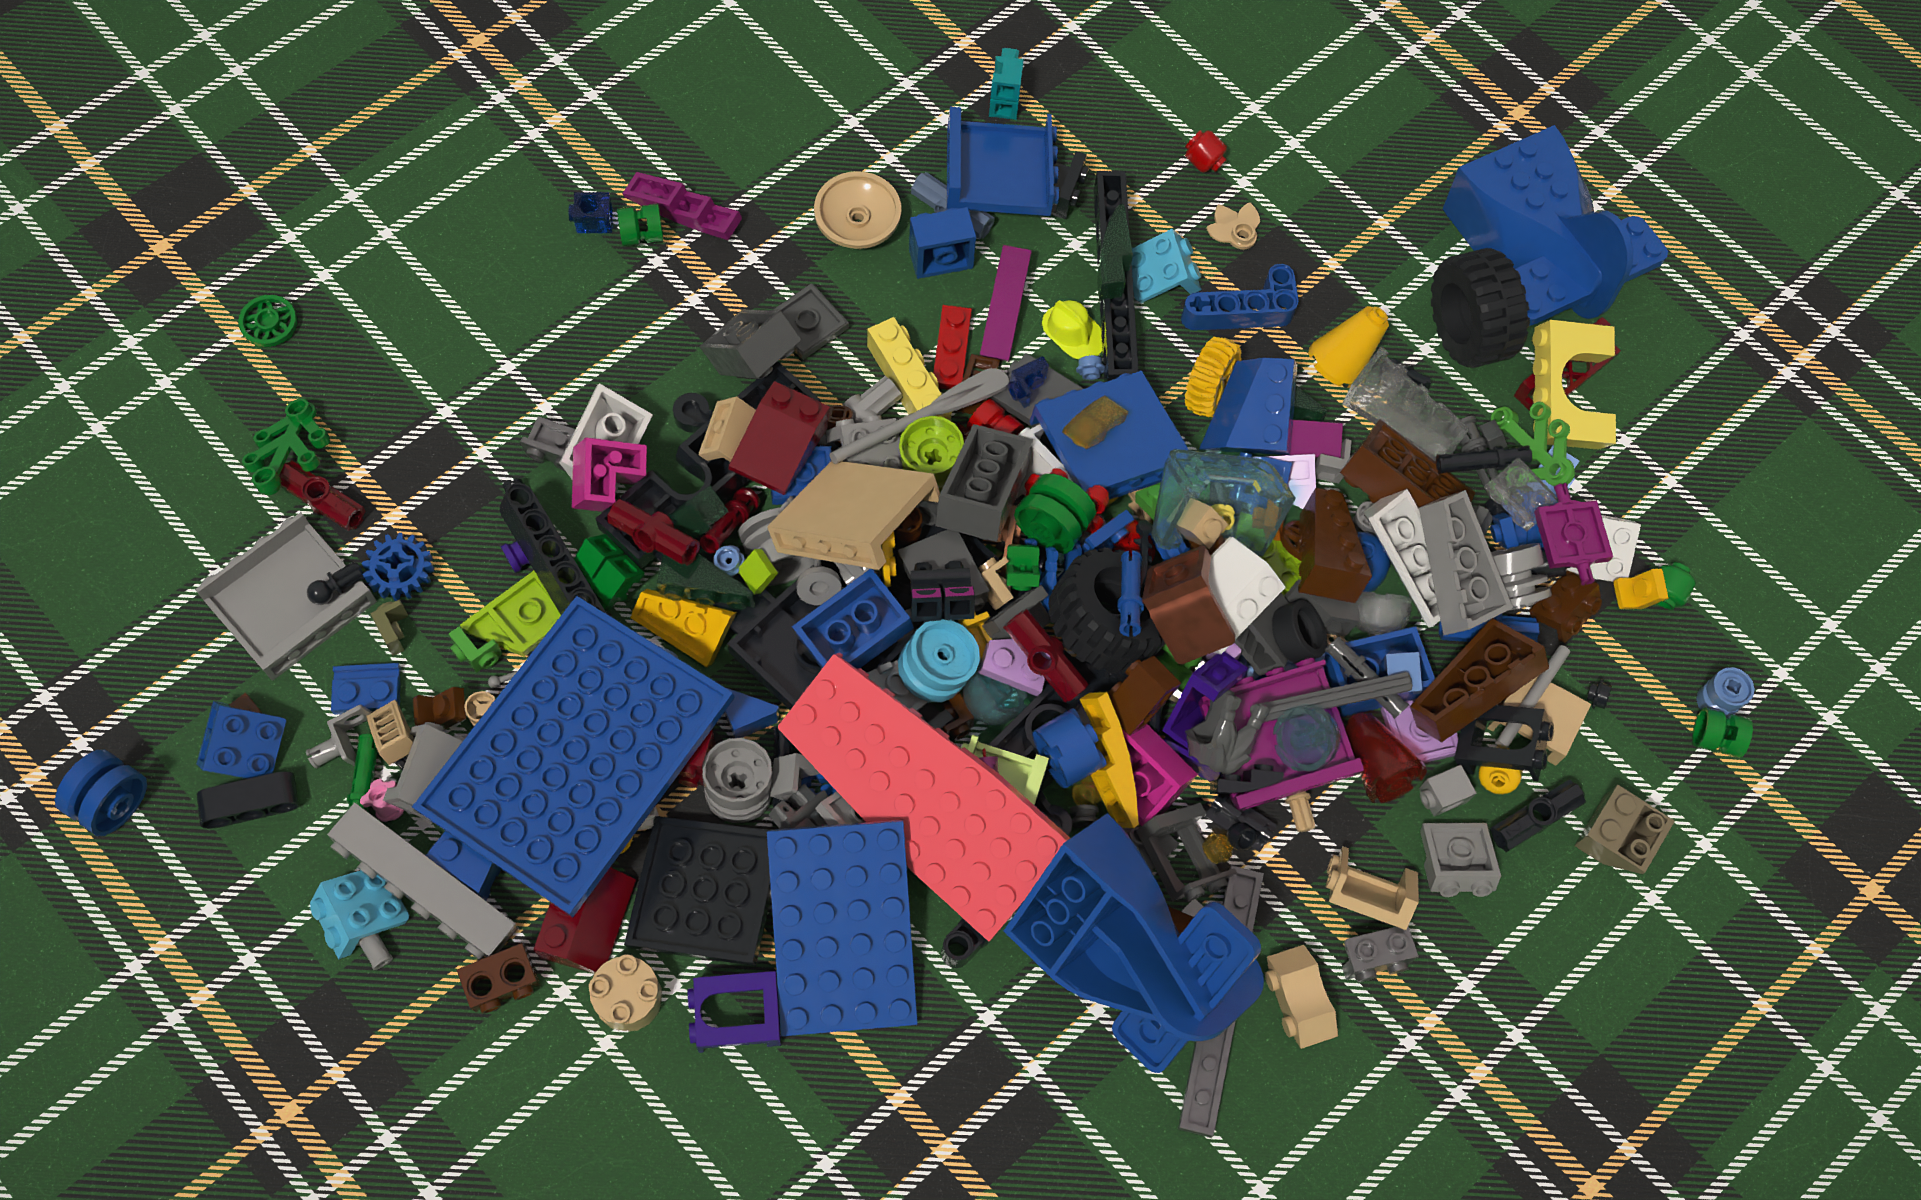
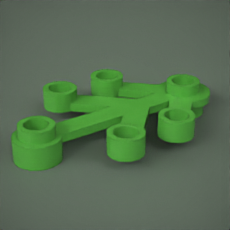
[1491,402,1575,487]

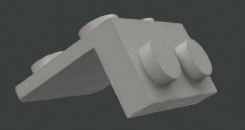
[825,415,903,469]

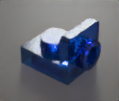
[1008,356,1049,408]

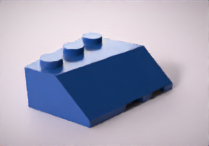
[1199,358,1298,455]

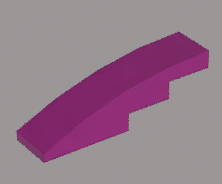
[622,172,742,240]
[980,245,1032,362]

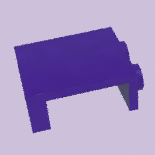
[1162,651,1248,749]

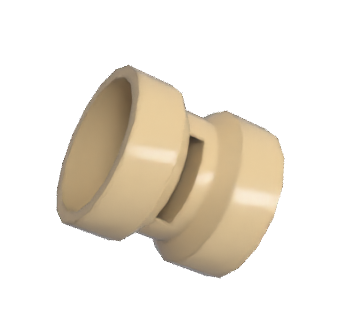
[464,691,495,727]

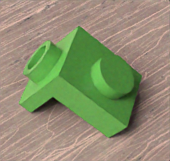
[449,627,502,673]

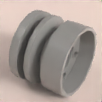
[738,508,814,586]
[1491,543,1552,610]
[702,738,772,823]

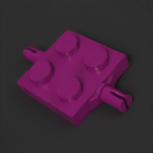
[1534,483,1613,585]

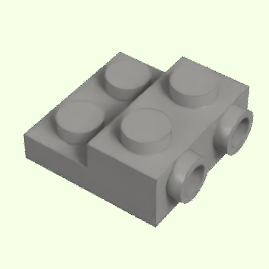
[1420,823,1501,897]

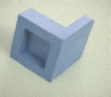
[1384,652,1422,694]

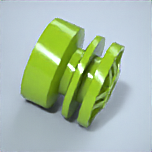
[899,416,964,493]

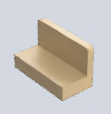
[698,396,756,462]

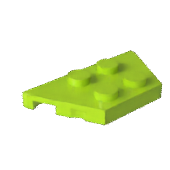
[460,556,568,657]

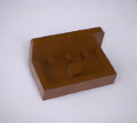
[1530,570,1602,643]

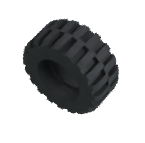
[1431,248,1530,368]
[1048,548,1165,673]

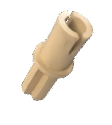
[1285,791,1315,832]

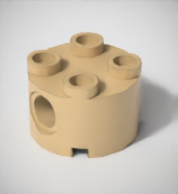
[589,954,662,1032]

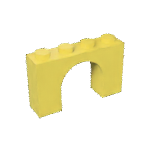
[1532,320,1616,449]

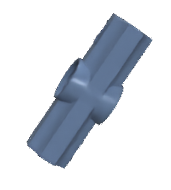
[911,172,994,239]

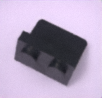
[1051,151,1089,219]

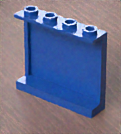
[947,106,1059,216]
[1029,371,1193,500]

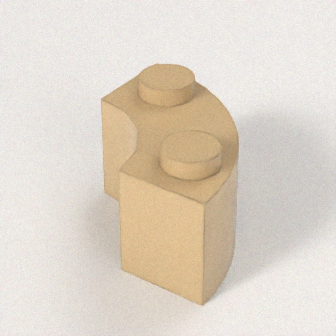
[1265,945,1338,1049]

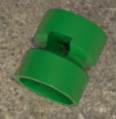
[617,203,664,247]
[1692,707,1753,758]

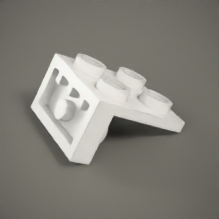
[1566,515,1641,582]

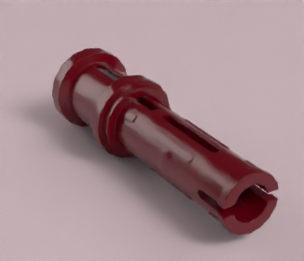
[700,488,760,553]

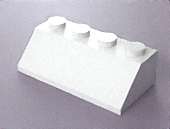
[1363,489,1440,627]

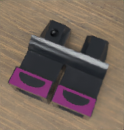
[910,561,975,622]

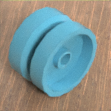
[898,619,980,702]

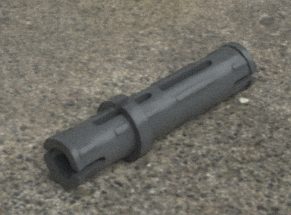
[1324,636,1409,719]

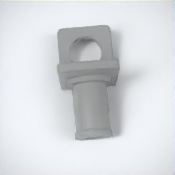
[306,705,372,769]

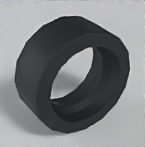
[1272,600,1327,664]

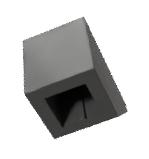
[1284,580,1360,636]

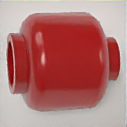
[1185,130,1227,173]

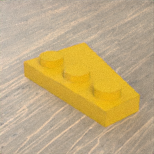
[630,589,737,667]

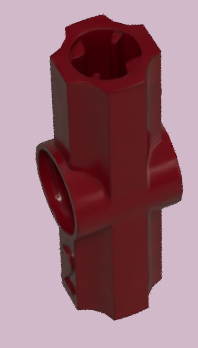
[279,460,366,531]
[607,499,700,566]
[1003,609,1088,702]

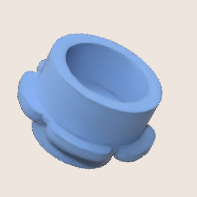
[1076,355,1105,380]
[714,545,745,576]

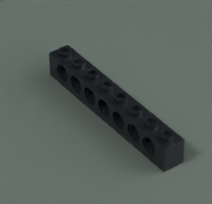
[1093,171,1138,382]

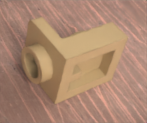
[978,556,1014,610]

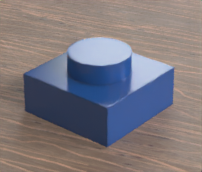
[1490,513,1519,549]

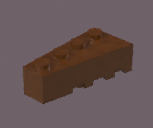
[1298,487,1372,603]

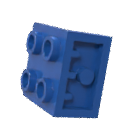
[196,701,286,779]

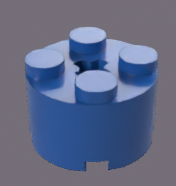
[1032,708,1107,788]

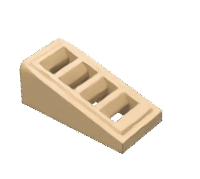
[366,700,414,765]

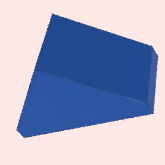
[724,687,780,738]

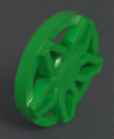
[238,295,298,348]

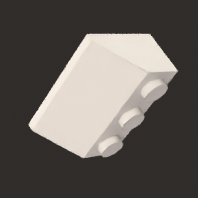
[559,383,653,492]
[1208,537,1286,654]

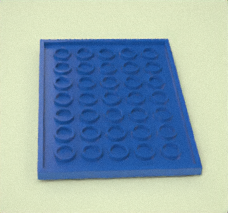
[412,596,735,917]

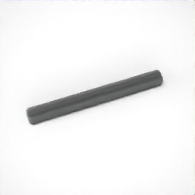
[1250,672,1412,723]

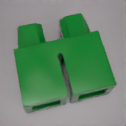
[574,534,645,611]

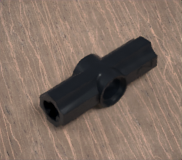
[1490,779,1586,852]

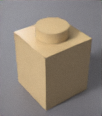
[1169,497,1228,549]

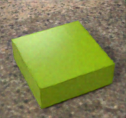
[739,549,778,594]

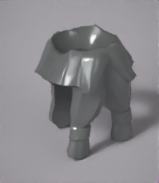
[1185,690,1270,775]

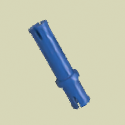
[1118,550,1144,637]

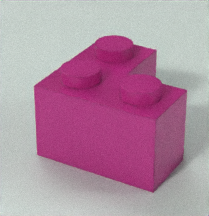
[572,438,647,512]

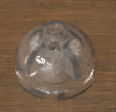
[1355,592,1412,637]

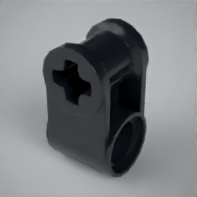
[941,918,997,968]

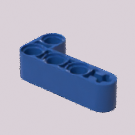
[1181,264,1298,330]

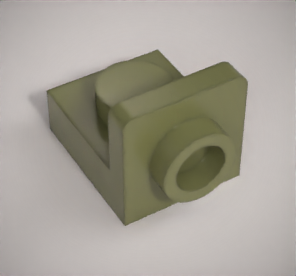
[370,600,408,656]

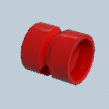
[967,399,1024,435]

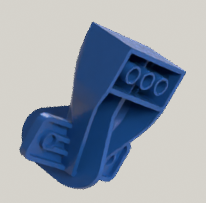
[1442,125,1668,326]
[1004,813,1264,1073]

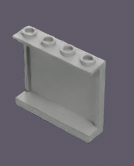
[195,512,377,681]

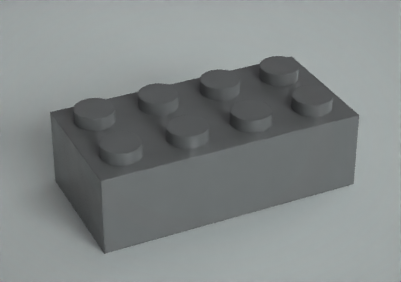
[935,424,1033,542]

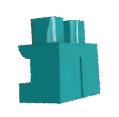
[989,48,1024,120]

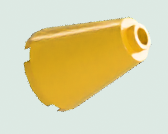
[1308,306,1389,388]

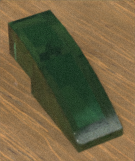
[1097,204,1133,299]

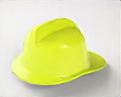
[1042,300,1102,360]

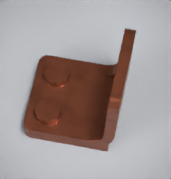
[1142,545,1236,664]

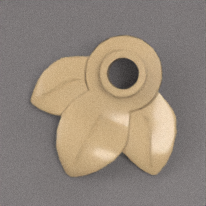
[1206,203,1260,250]

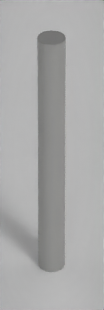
[1495,645,1570,749]

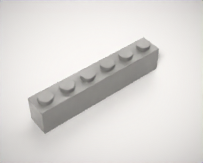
[327,802,518,960]

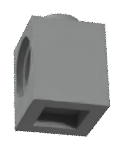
[1419,765,1477,817]

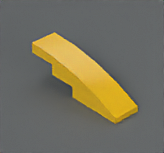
[1080,692,1139,828]

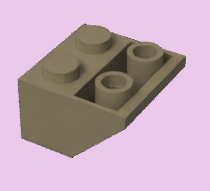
[1574,784,1675,874]

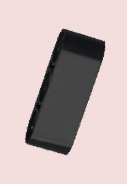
[196,772,299,829]

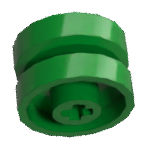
[1014,474,1097,554]

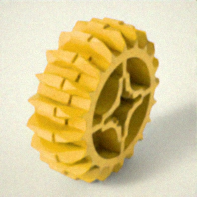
[1185,336,1242,418]

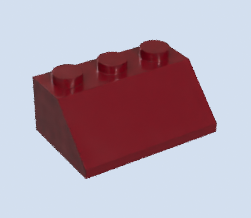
[533,867,637,974]

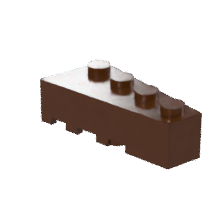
[1410,618,1549,742]

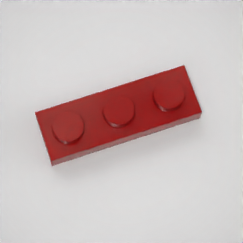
[933,305,972,390]

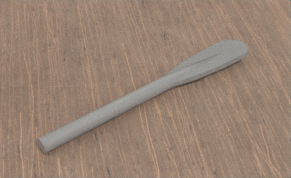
[830,368,1009,464]

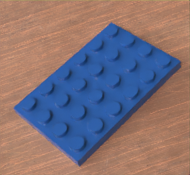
[767,820,917,1036]

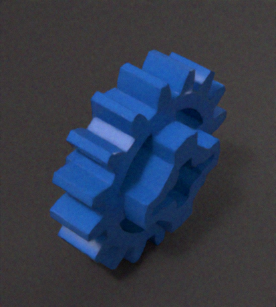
[362,532,434,601]

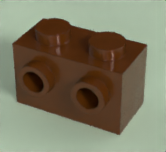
[1108,656,1182,736]

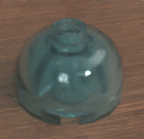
[963,663,1027,726]
[1273,705,1341,772]

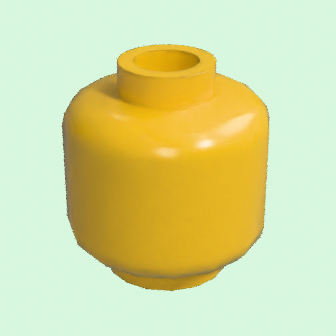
[1478,747,1523,795]

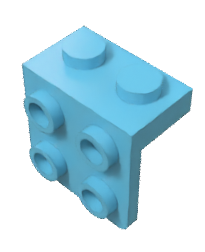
[1131,229,1201,303]
[310,870,409,959]

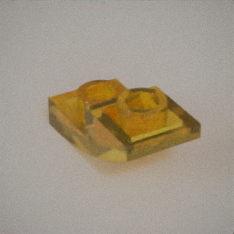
[1062,395,1128,449]

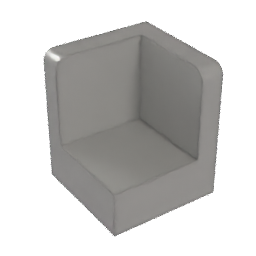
[1315,439,1352,484]
[770,753,819,803]

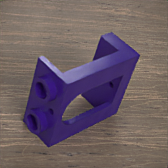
[688,971,781,1053]

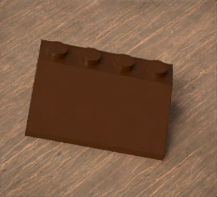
[1340,419,1476,509]

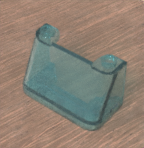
[1151,449,1296,557]

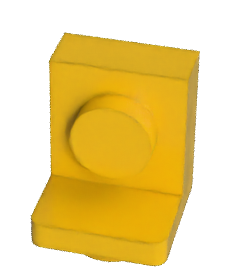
[1613,569,1669,609]

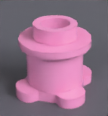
[360,779,404,822]

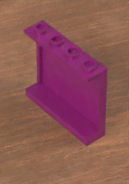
[1198,658,1364,811]

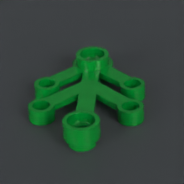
[242,399,330,495]

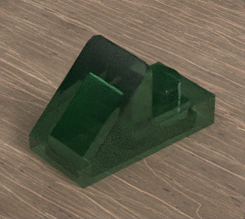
[668,486,729,539]

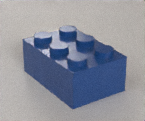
[792,569,914,669]
[1324,626,1435,717]

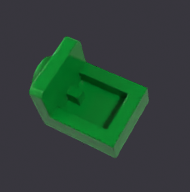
[1006,544,1040,591]

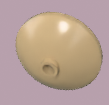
[814,171,901,249]

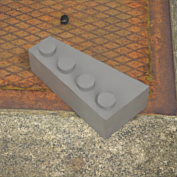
[1419,490,1513,636]

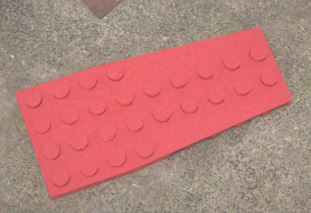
[778,653,1070,942]

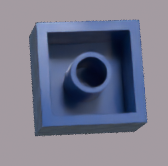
[909,207,976,279]

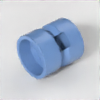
[1696,667,1755,717]

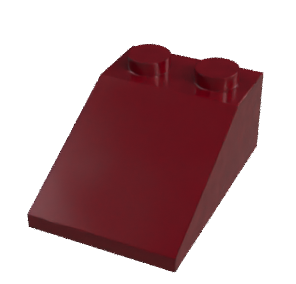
[728,381,830,495]

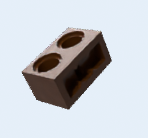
[457,943,540,1014]

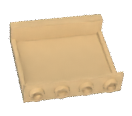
[767,461,940,570]

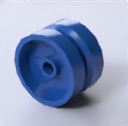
[54,749,147,837]

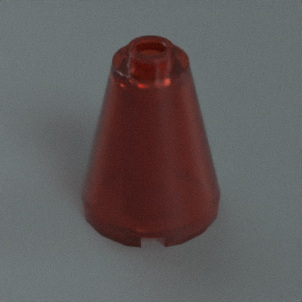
[1345,712,1427,803]

